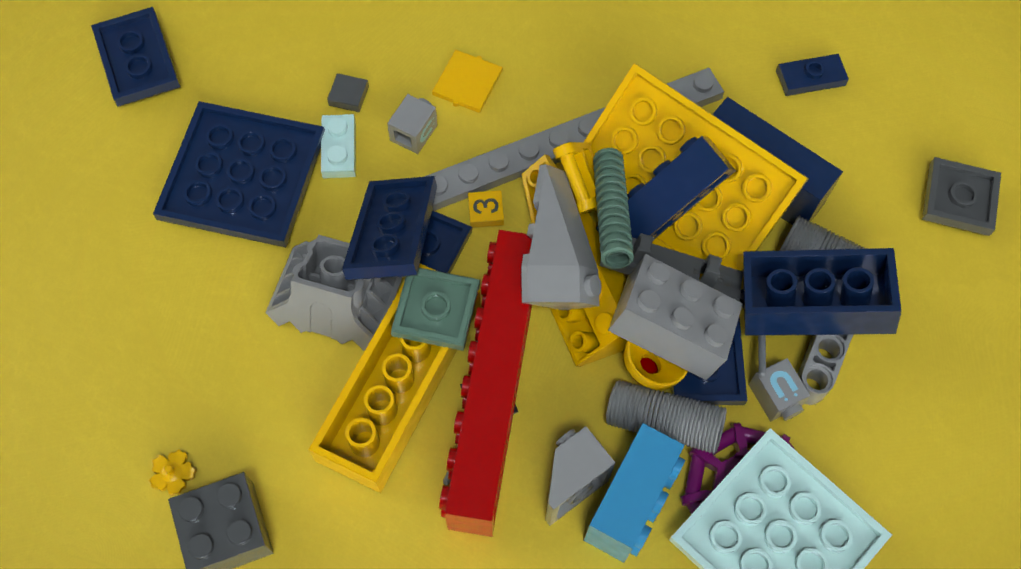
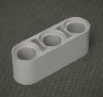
[797,334,853,405]

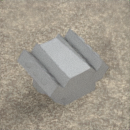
[265,235,402,351]

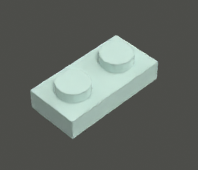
[321,114,356,179]

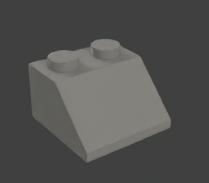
[545,426,615,526]

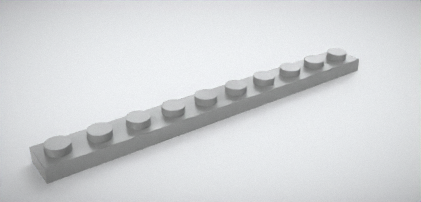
[424,68,724,211]

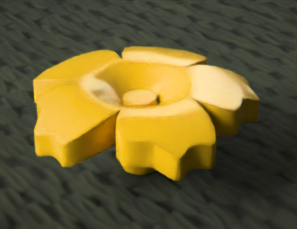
[149,449,196,496]

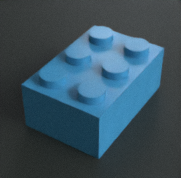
[584,423,686,563]

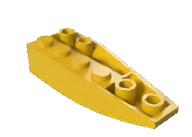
[521,154,627,367]

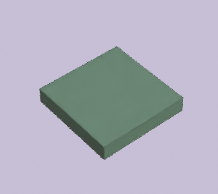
[391,268,480,351]

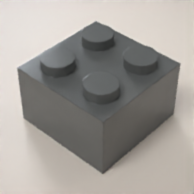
[168,472,274,569]

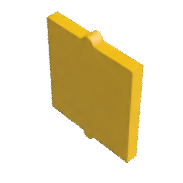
[432,49,503,113]

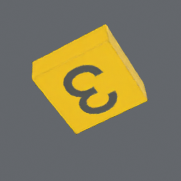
[468,190,504,228]

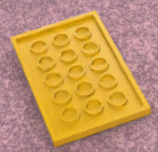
[569,63,809,277]

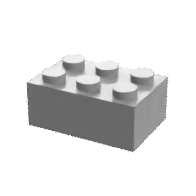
[608,254,743,380]

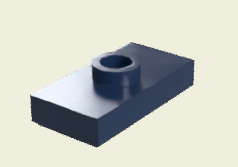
[776,54,849,96]

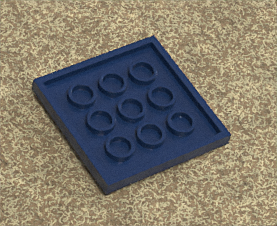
[153,101,325,248]

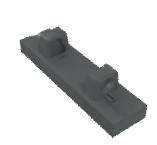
[599,233,743,301]

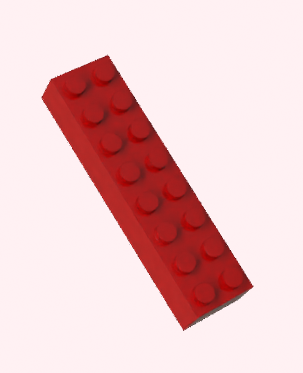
[439,230,532,537]

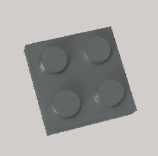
[922,157,1001,236]

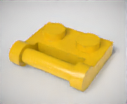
[553,142,597,215]

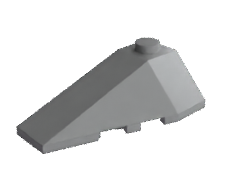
[521,164,601,310]

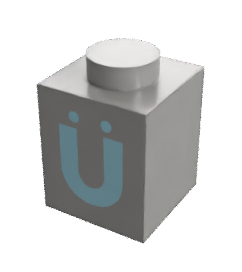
[387,94,438,154]
[748,358,811,422]

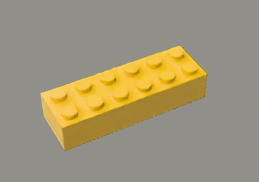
[308,264,480,494]

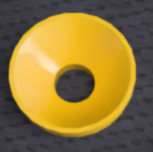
[623,341,688,390]

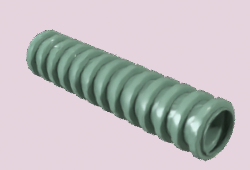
[593,148,634,269]

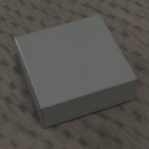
[327,73,369,112]

